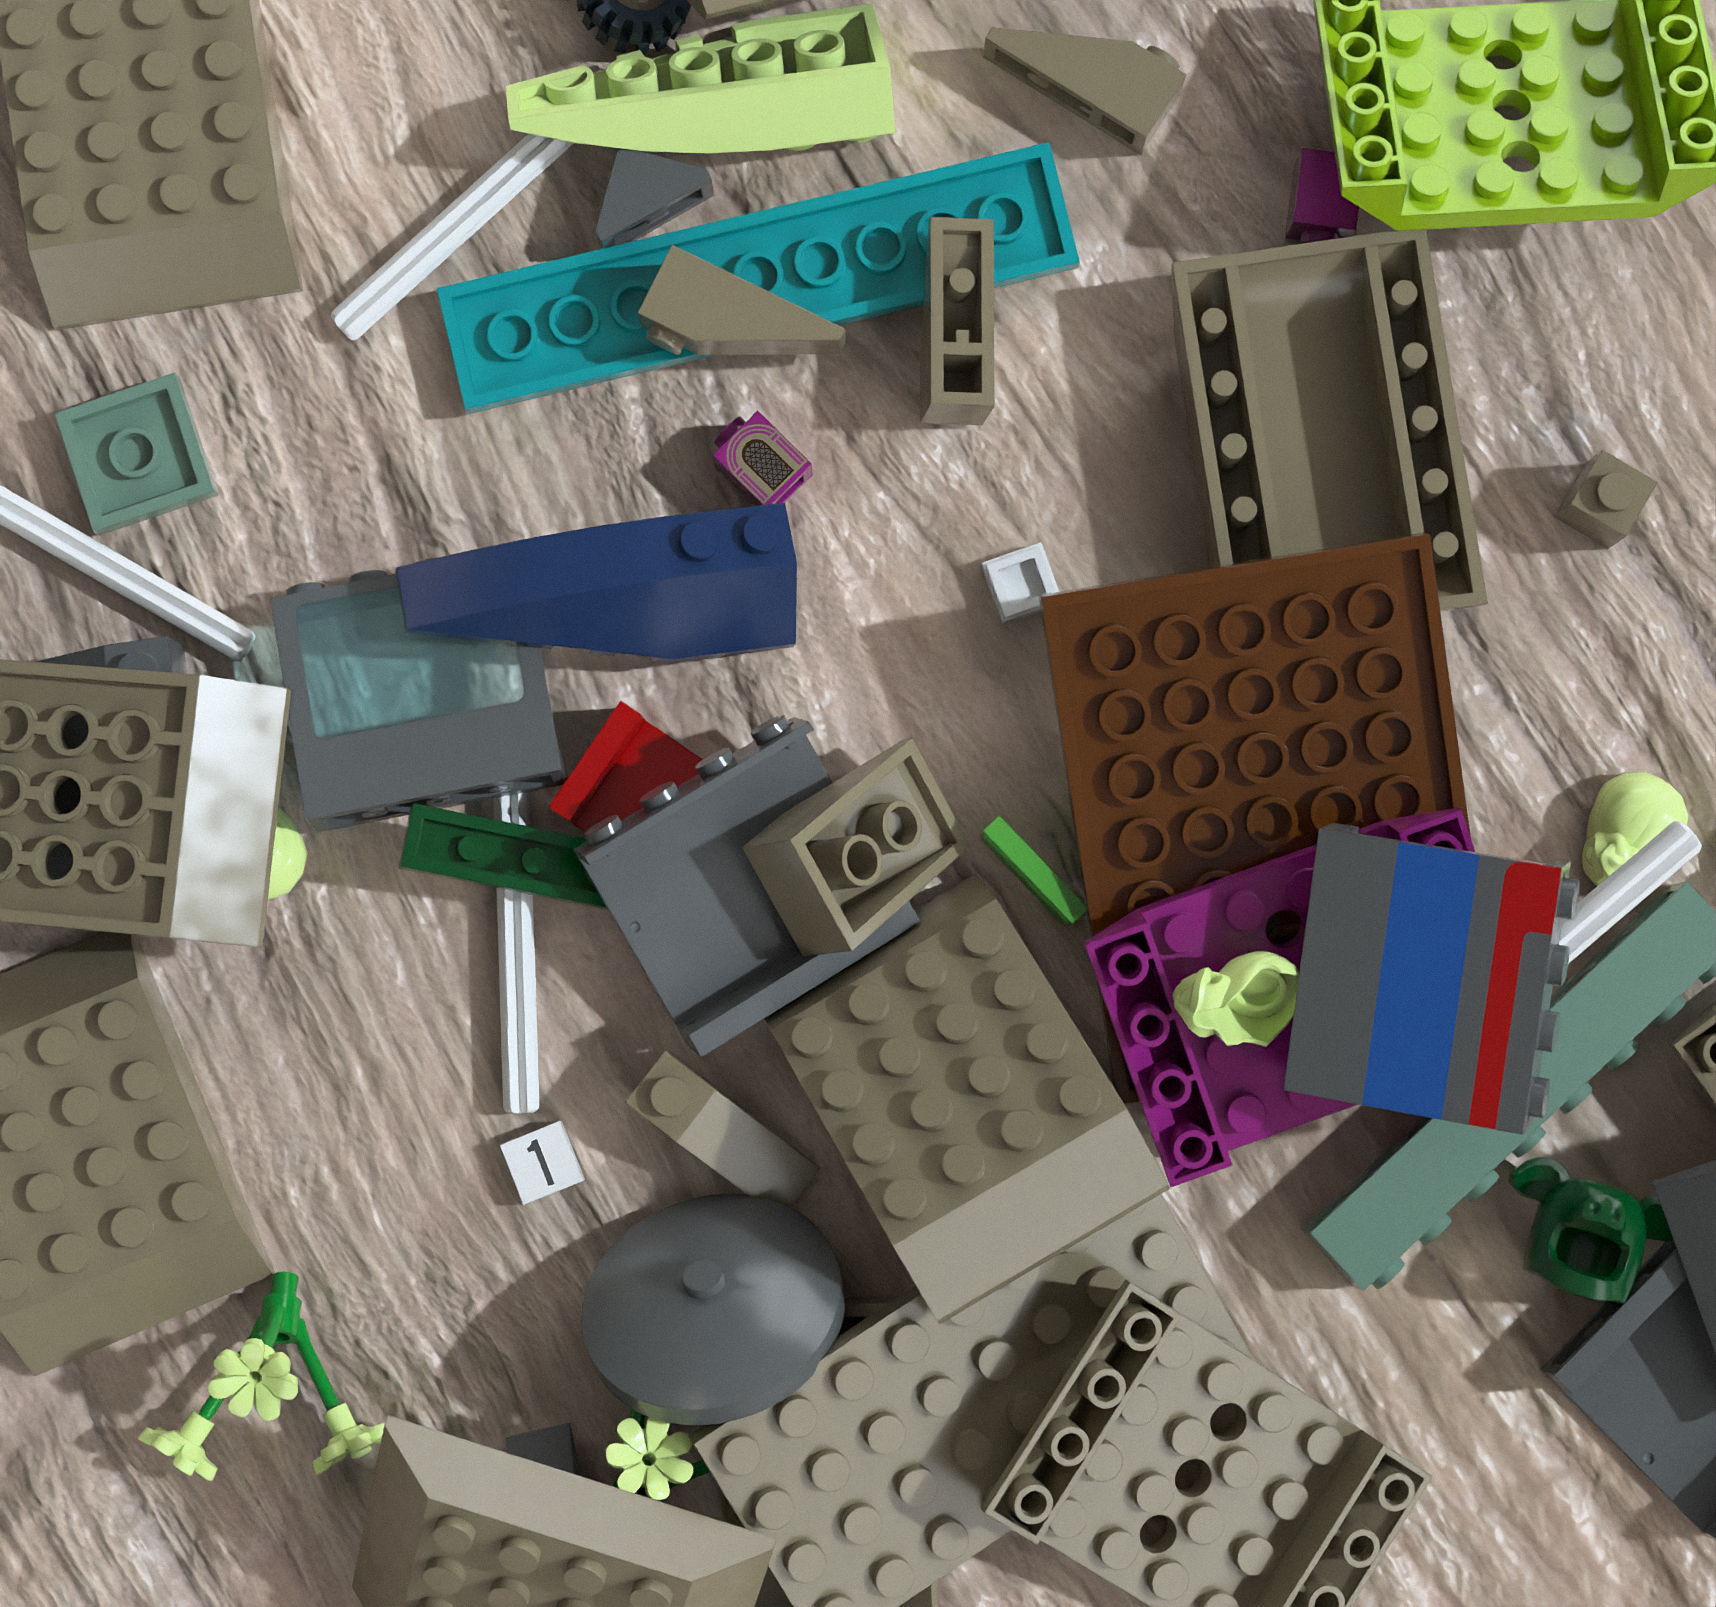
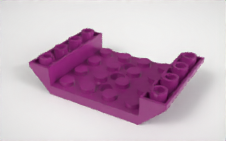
[1084,808,1475,1187]

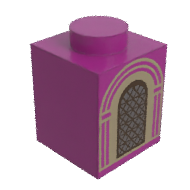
[1285,148,1359,244]
[713,410,813,506]

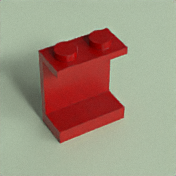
[548,701,703,833]

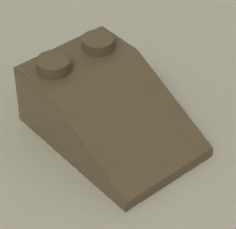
[742,738,970,956]

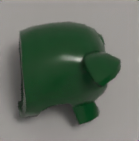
[1508,1157,1673,1304]

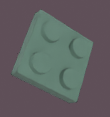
[54,372,219,536]

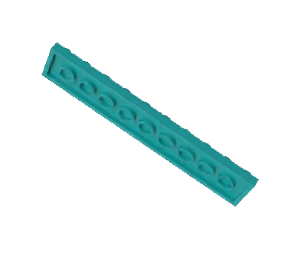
[436,142,1080,415]

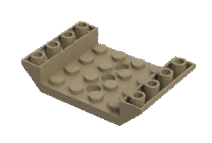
[0,659,291,948]
[981,1279,1433,1607]

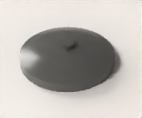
[581,1194,845,1425]

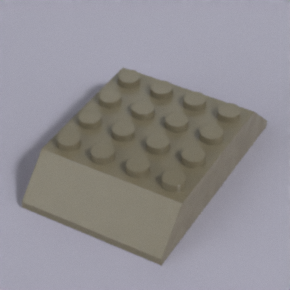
[0,0,303,330]
[1171,229,1488,612]
[764,874,1170,1324]
[0,932,275,1376]
[352,1415,777,1607]

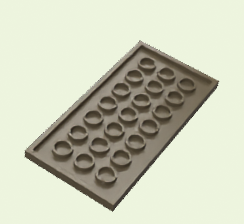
[688,1194,1255,1607]

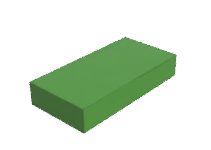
[981,816,1087,927]

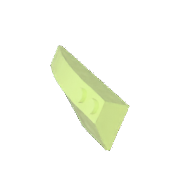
[505,4,895,154]

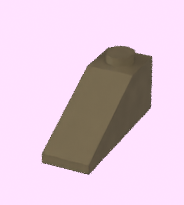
[983,27,1187,155]
[920,217,995,425]
[638,245,846,355]
[625,1050,820,1207]

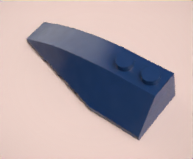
[396,503,797,663]

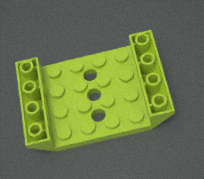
[1313,0,1716,231]

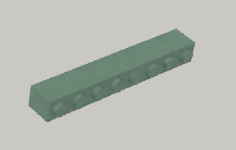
[1301,881,1716,1291]

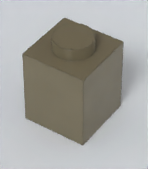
[1554,450,1658,549]

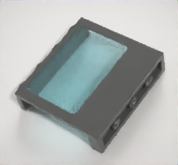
[270,558,568,833]

